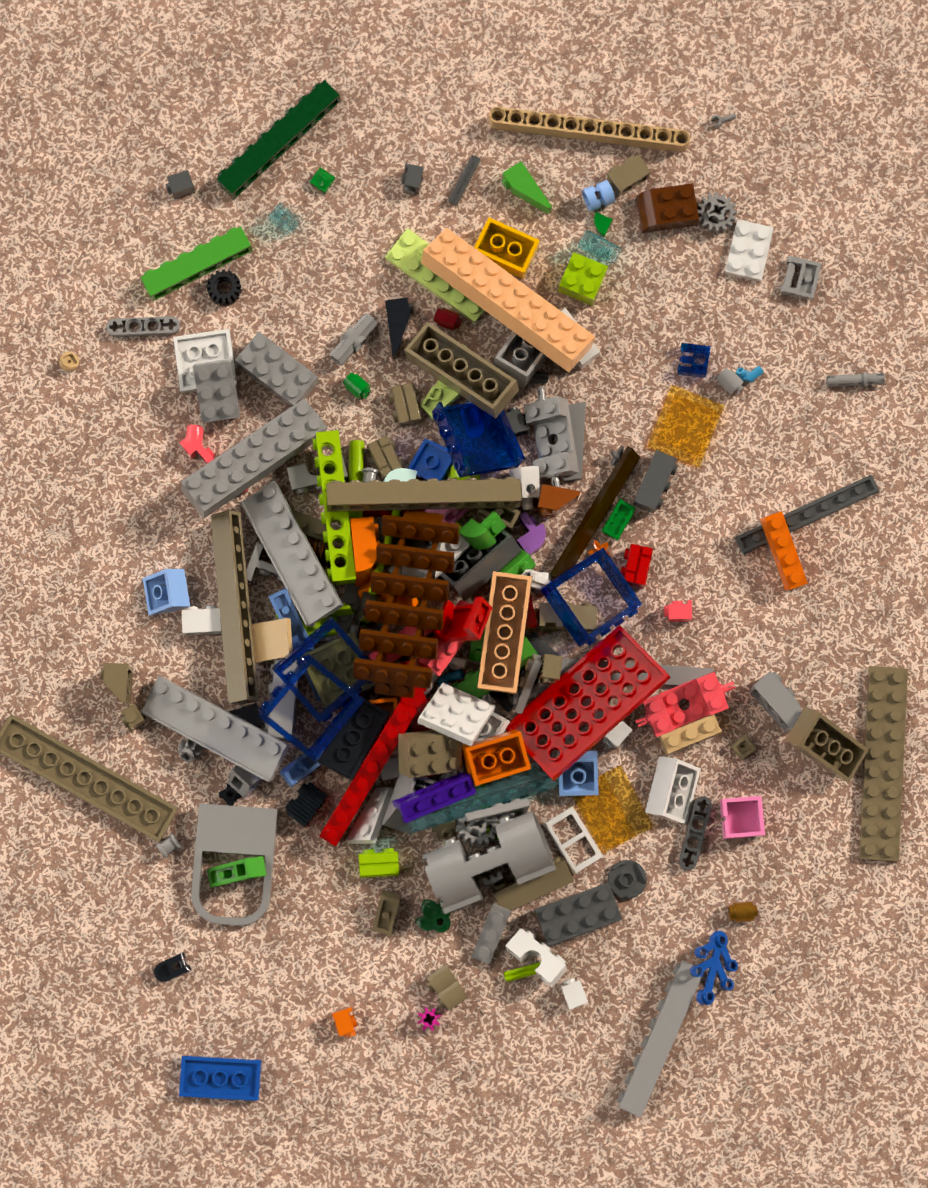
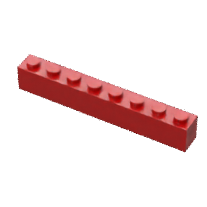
[319,700,417,846]

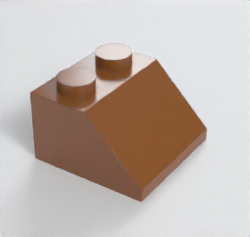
[536,484,580,519]

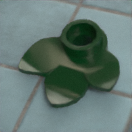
[415,899,451,933]

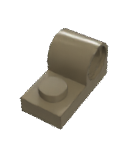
[372,890,402,936]

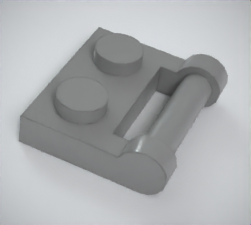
[780,256,822,300]

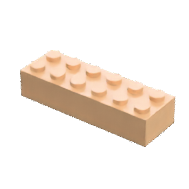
[477,571,532,694]

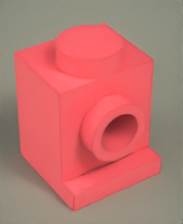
[663,600,692,622]

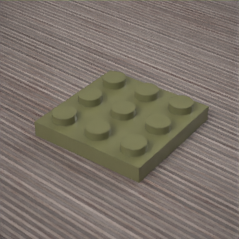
[301,631,375,709]

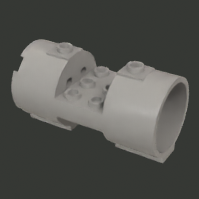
[422,811,557,914]

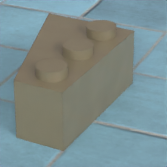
[538,603,597,632]

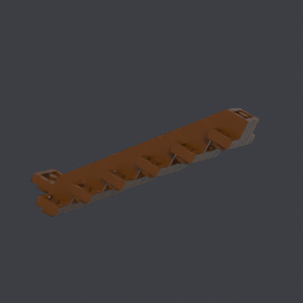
[353,510,460,699]

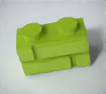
[359,848,400,878]

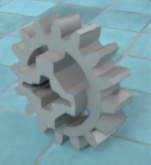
[697,192,737,234]
[455,807,497,849]

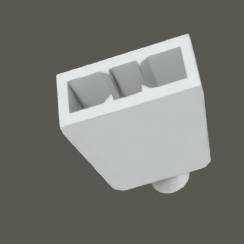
[509,466,540,510]

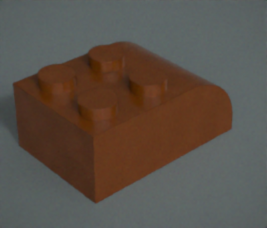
[636,183,699,233]

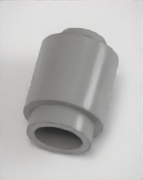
[716,368,744,395]

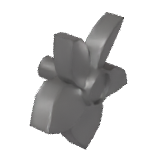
[611,446,624,466]

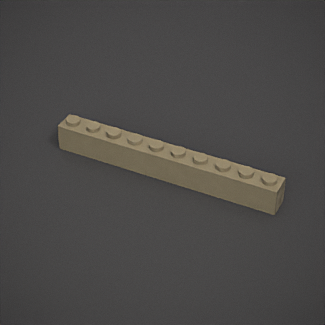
[327,477,522,512]
[211,510,259,705]

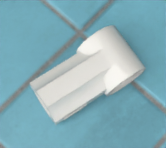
[521,569,551,594]

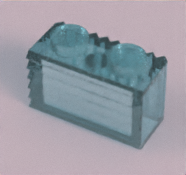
[578,230,622,264]

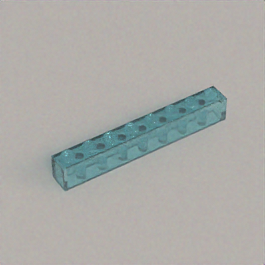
[407,763,559,833]

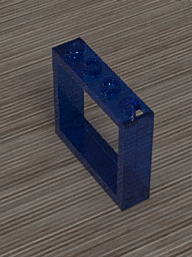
[540,548,642,648]
[272,617,372,723]
[258,653,364,761]

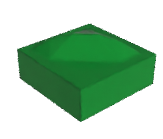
[310,167,336,194]

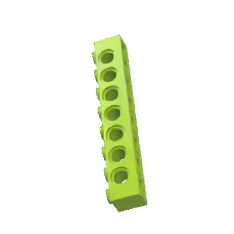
[312,430,356,585]

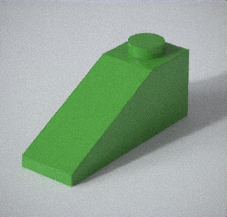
[501,161,552,214]
[207,856,267,888]

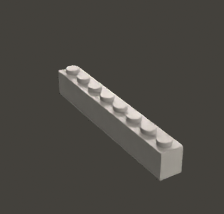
[616,960,702,1117]

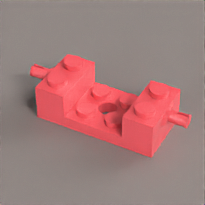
[635,672,736,737]

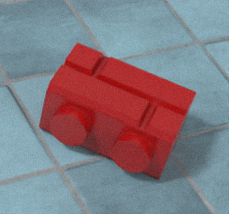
[619,544,653,588]

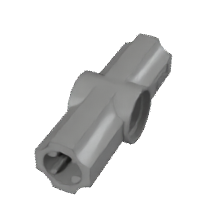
[329,313,378,366]

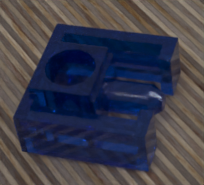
[677,343,711,378]

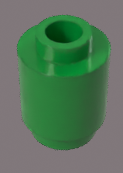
[343,372,371,400]

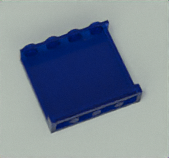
[432,402,525,478]

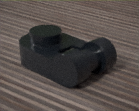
[154,952,192,982]

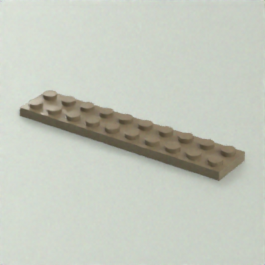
[859,666,908,862]
[0,714,179,843]

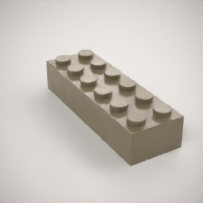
[404,322,519,419]

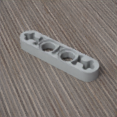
[106,316,181,337]

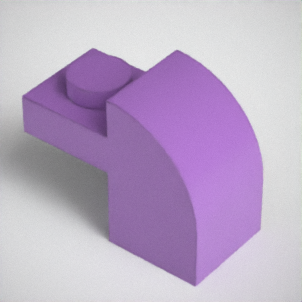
[517,511,546,556]

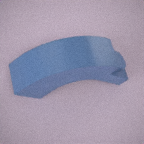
[279,729,335,787]

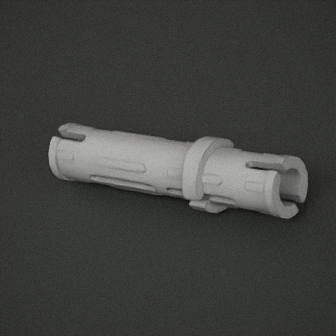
[826,372,885,388]

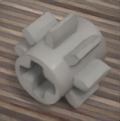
[178,739,203,762]

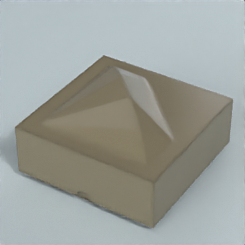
[730,733,757,761]

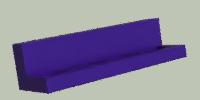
[392,772,476,823]

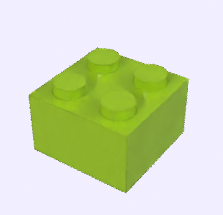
[558,252,608,306]

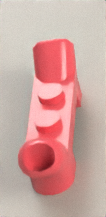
[179,425,248,493]

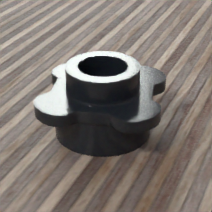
[219,784,242,806]

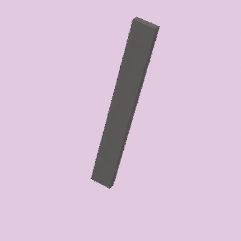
[734,475,880,555]

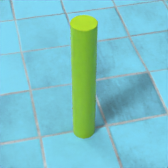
[348,440,364,523]

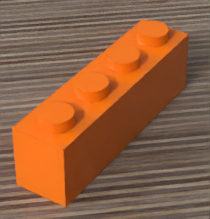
[760,511,808,591]

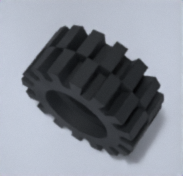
[207,269,242,306]

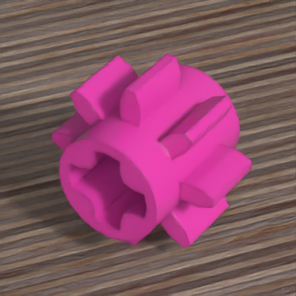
[417,1007,441,1031]

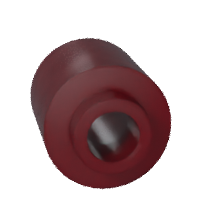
[433,307,462,331]

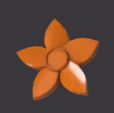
[588,540,611,563]

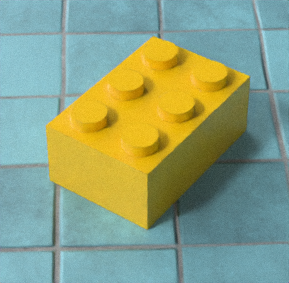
[474,217,540,279]

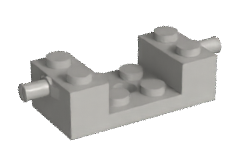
[524,387,579,488]

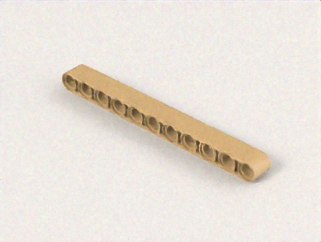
[489,107,690,152]

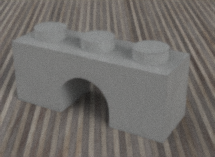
[287,455,348,495]

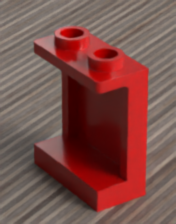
[433,596,492,643]

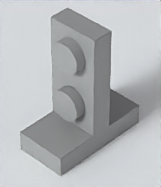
[246,543,282,584]

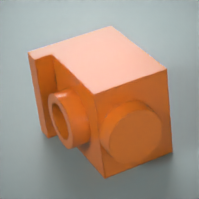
[332,1007,357,1039]

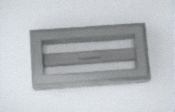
[482,871,503,887]

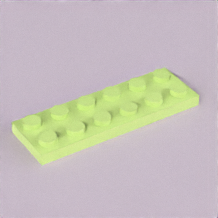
[385,228,485,323]

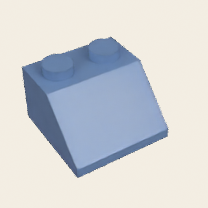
[143,569,190,615]
[558,751,598,796]

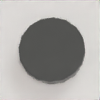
[608,860,647,899]

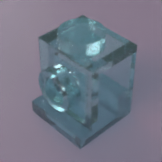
[268,202,299,235]

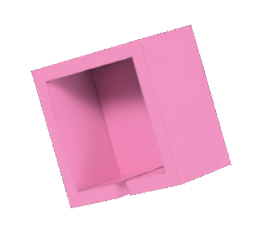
[720,796,765,839]

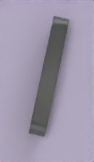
[679,796,712,871]

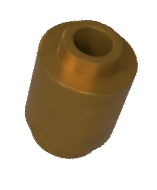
[728,901,758,923]

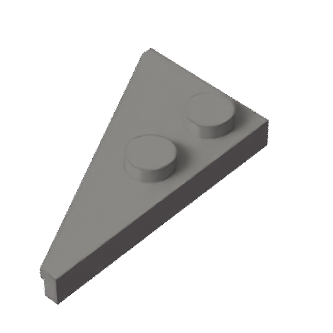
[464,799,531,823]

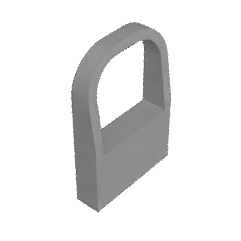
[191,803,279,926]

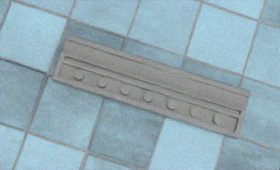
[240,481,344,627]
[140,676,289,782]

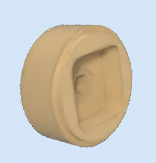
[59,352,79,372]

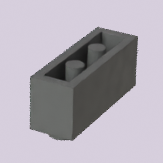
[633,450,678,514]

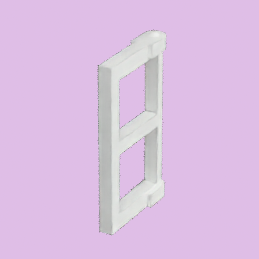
[543,806,603,875]

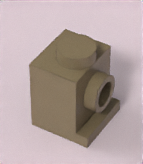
[120,704,147,732]

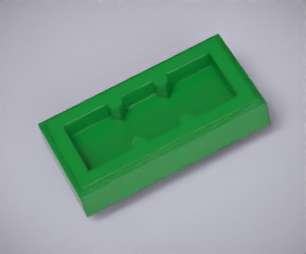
[601,499,636,542]

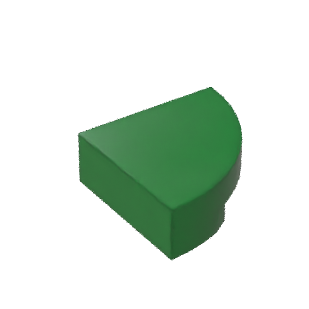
[594,212,613,237]

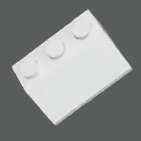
[645,756,701,825]

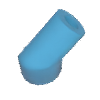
[735,366,764,383]
[437,669,464,687]

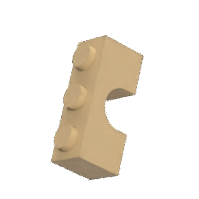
[659,714,722,756]

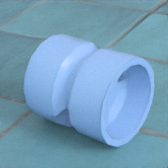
[582,180,615,212]

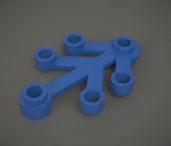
[690,931,738,1005]

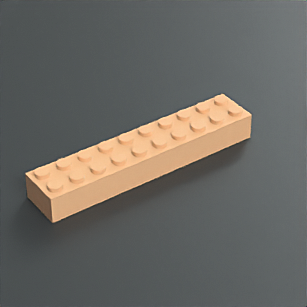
[421,228,595,372]

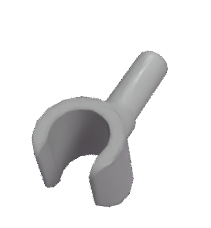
[711,114,736,128]

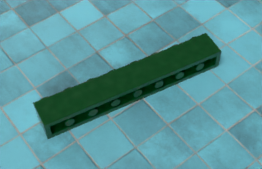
[217,80,341,200]

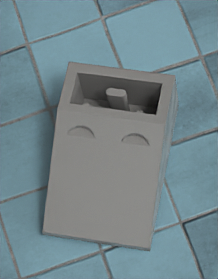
[382,773,437,835]

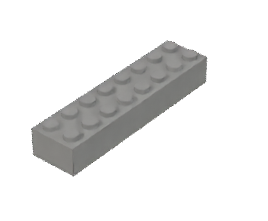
[180,399,327,519]

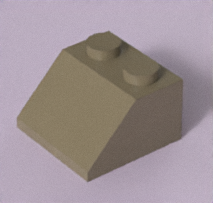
[100,663,133,707]

